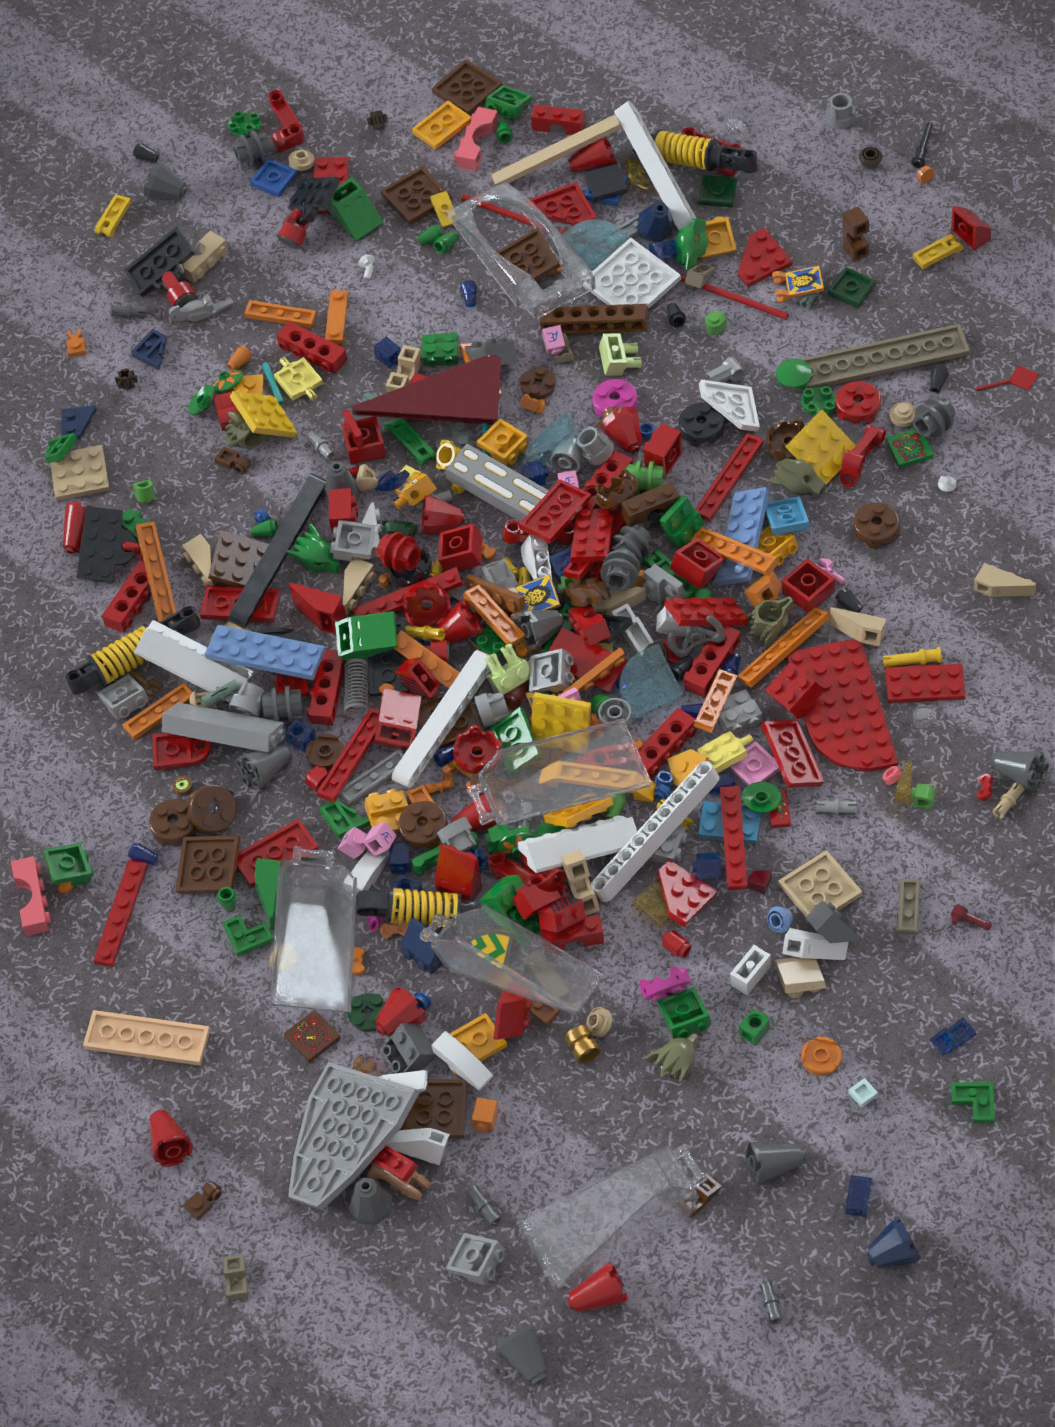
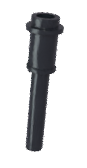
[911,122,933,168]

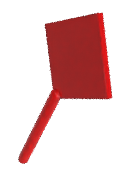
[976,366,1039,391]

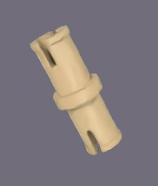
[993,783,1024,819]

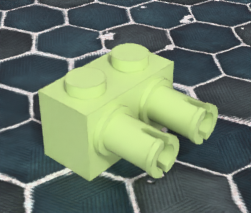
[599,334,642,376]
[485,644,530,695]

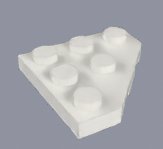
[699,379,760,432]

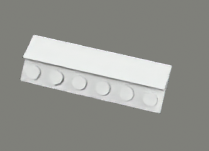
[134,620,253,702]
[518,816,638,873]

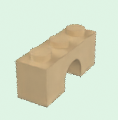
[182,231,228,283]
[385,345,422,393]
[561,850,600,916]

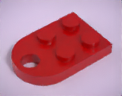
[152,733,211,770]

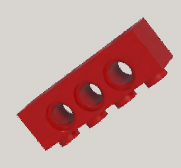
[276,321,348,374]
[582,450,633,509]
[102,560,152,633]
[683,626,741,698]
[307,649,346,726]
[629,708,697,779]

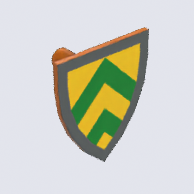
[466,929,515,972]

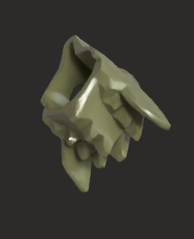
[223,412,274,449]
[769,459,825,496]
[746,596,795,651]
[644,1033,698,1083]

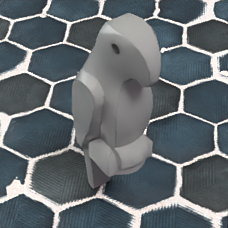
[168,294,234,322]

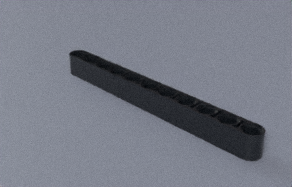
[227,473,326,629]

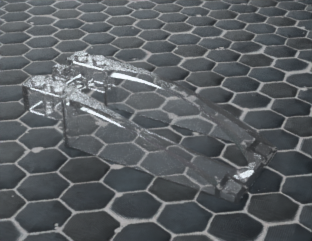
[445,181,596,320]

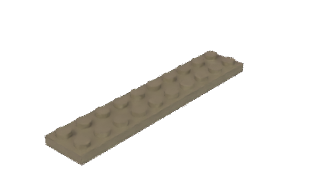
[792,324,970,394]

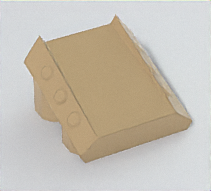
[775,957,826,998]

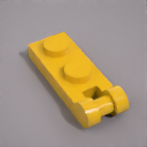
[95,194,132,238]
[913,234,964,269]

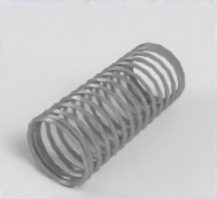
[344,658,369,718]

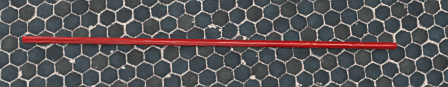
[461,194,789,320]

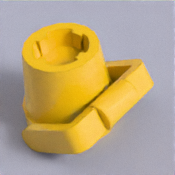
[436,440,462,470]

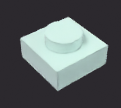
[849,1078,878,1108]

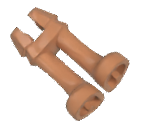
[367,1164,430,1200]

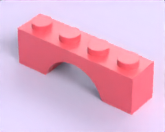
[454,107,498,171]
[11,856,51,936]

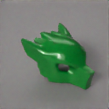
[666,218,708,270]
[286,523,340,574]

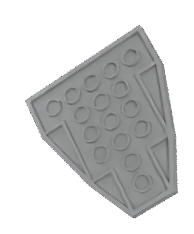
[288,1062,420,1210]

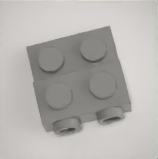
[330,520,376,561]
[642,564,684,604]
[529,648,574,694]
[97,674,149,720]
[718,689,763,734]
[648,825,688,864]
[445,1233,505,1285]

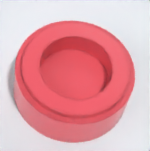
[882,766,903,785]

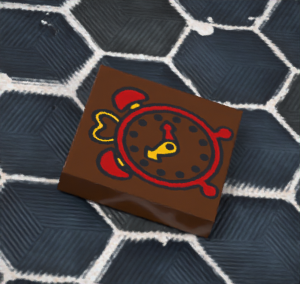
[283,1009,341,1063]

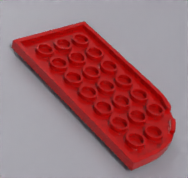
[787,639,898,772]

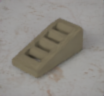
[685,263,716,288]

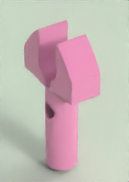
[815,558,845,585]

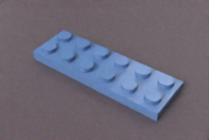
[714,487,770,586]
[205,625,325,680]

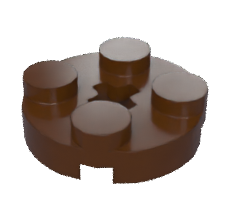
[520,366,556,399]
[306,734,344,770]

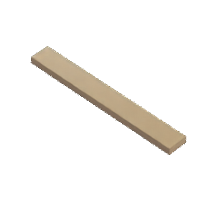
[491,114,622,188]

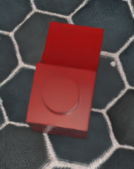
[511,884,561,920]

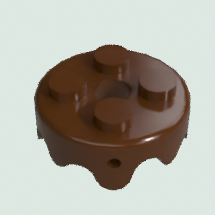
[766,418,805,461]
[593,468,639,511]
[853,503,900,549]
[187,784,237,833]
[149,799,196,846]
[398,801,448,850]

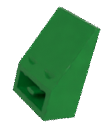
[327,177,383,242]
[335,611,398,664]
[254,858,285,929]
[480,875,541,947]

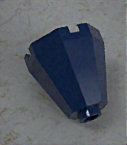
[637,201,673,242]
[866,1218,921,1268]

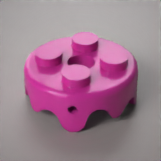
[592,379,638,419]
[639,966,691,1001]

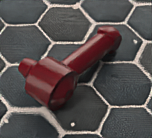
[950,904,992,930]

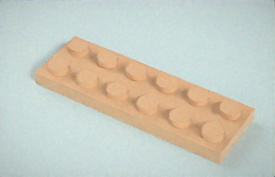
[83,1010,210,1066]

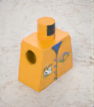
[392,472,437,509]

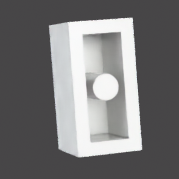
[730,945,771,995]

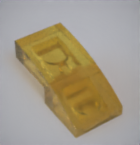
[625,157,650,189]

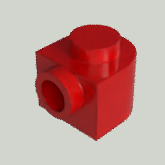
[305,766,329,792]

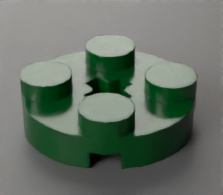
[381,520,418,536]
[347,993,386,1032]

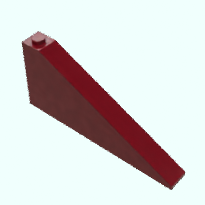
[352,355,501,425]

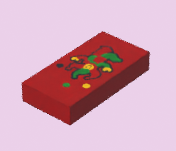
[769,790,791,828]

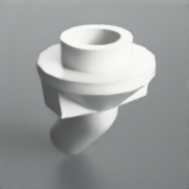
[359,255,375,280]
[938,476,957,492]

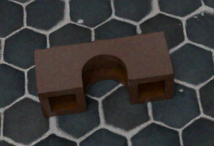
[843,206,869,261]
[621,481,680,527]

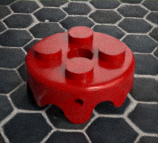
[836,381,881,424]
[403,582,451,627]
[453,725,502,774]

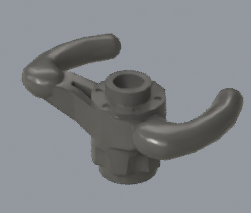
[668,615,725,658]

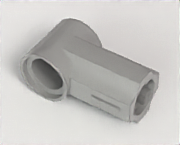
[706,357,745,383]

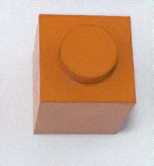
[472,1098,499,1132]

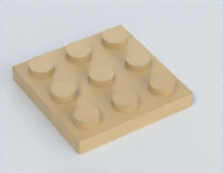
[50,445,110,501]
[778,850,862,917]

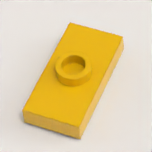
[430,191,459,229]

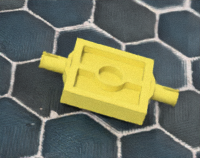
[274,357,323,401]
[697,731,754,773]

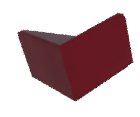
[747,871,772,894]

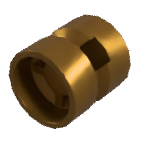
[565,1025,601,1064]

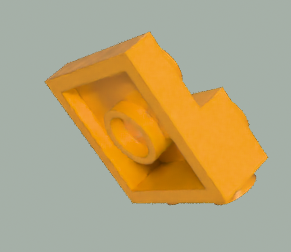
[695,216,736,259]
[477,419,529,466]
[758,525,799,566]
[364,789,408,834]

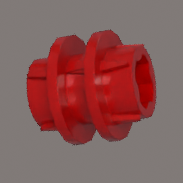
[376,532,421,573]

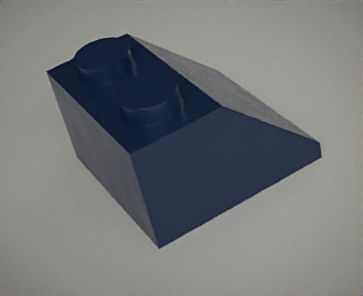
[400,918,448,974]

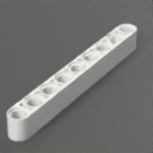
[614,100,696,230]
[392,650,491,788]
[591,761,719,902]

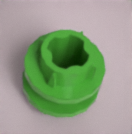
[626,460,664,496]

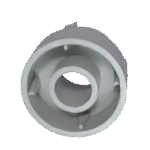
[826,93,855,129]
[576,426,614,465]
[550,437,583,473]
[482,560,518,588]
[229,682,265,718]
[474,692,509,728]
[598,698,632,738]
[437,817,477,852]

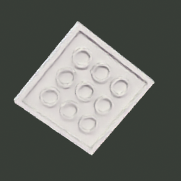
[581,238,681,309]

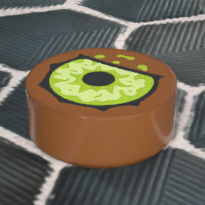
[173,776,193,796]

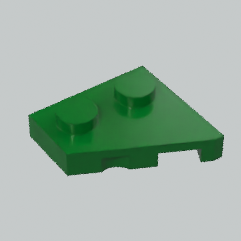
[44,433,78,463]
[319,800,371,839]

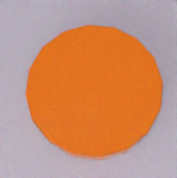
[801,1037,842,1076]

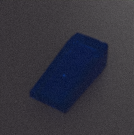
[846,1175,872,1217]

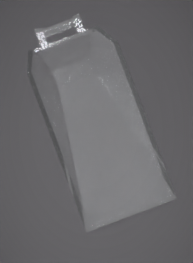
[467,718,652,826]
[270,846,357,1013]
[419,904,605,1015]
[516,1144,707,1291]

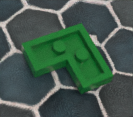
[222,915,274,957]
[951,1082,995,1123]

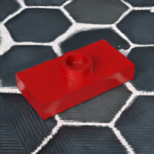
[342,409,364,448]

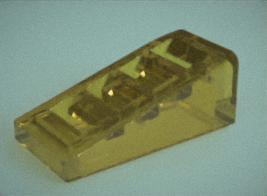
[895,760,912,805]

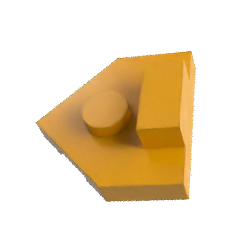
[227,374,264,395]
[667,749,709,786]

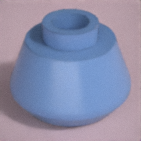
[767,906,793,933]

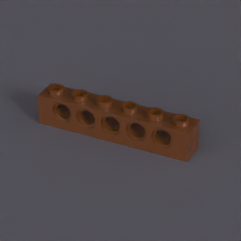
[540,304,650,334]

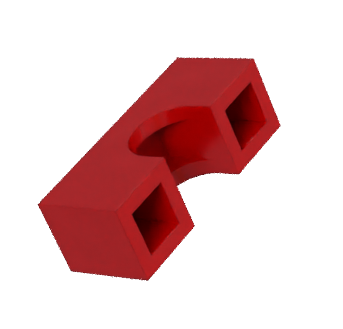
[531,104,586,135]
[568,604,611,646]
[541,915,604,954]

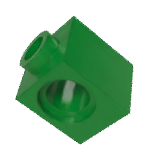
[739,1009,770,1046]

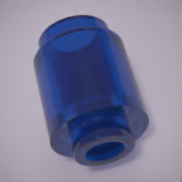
[709,772,736,795]

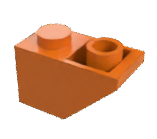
[744,571,781,607]

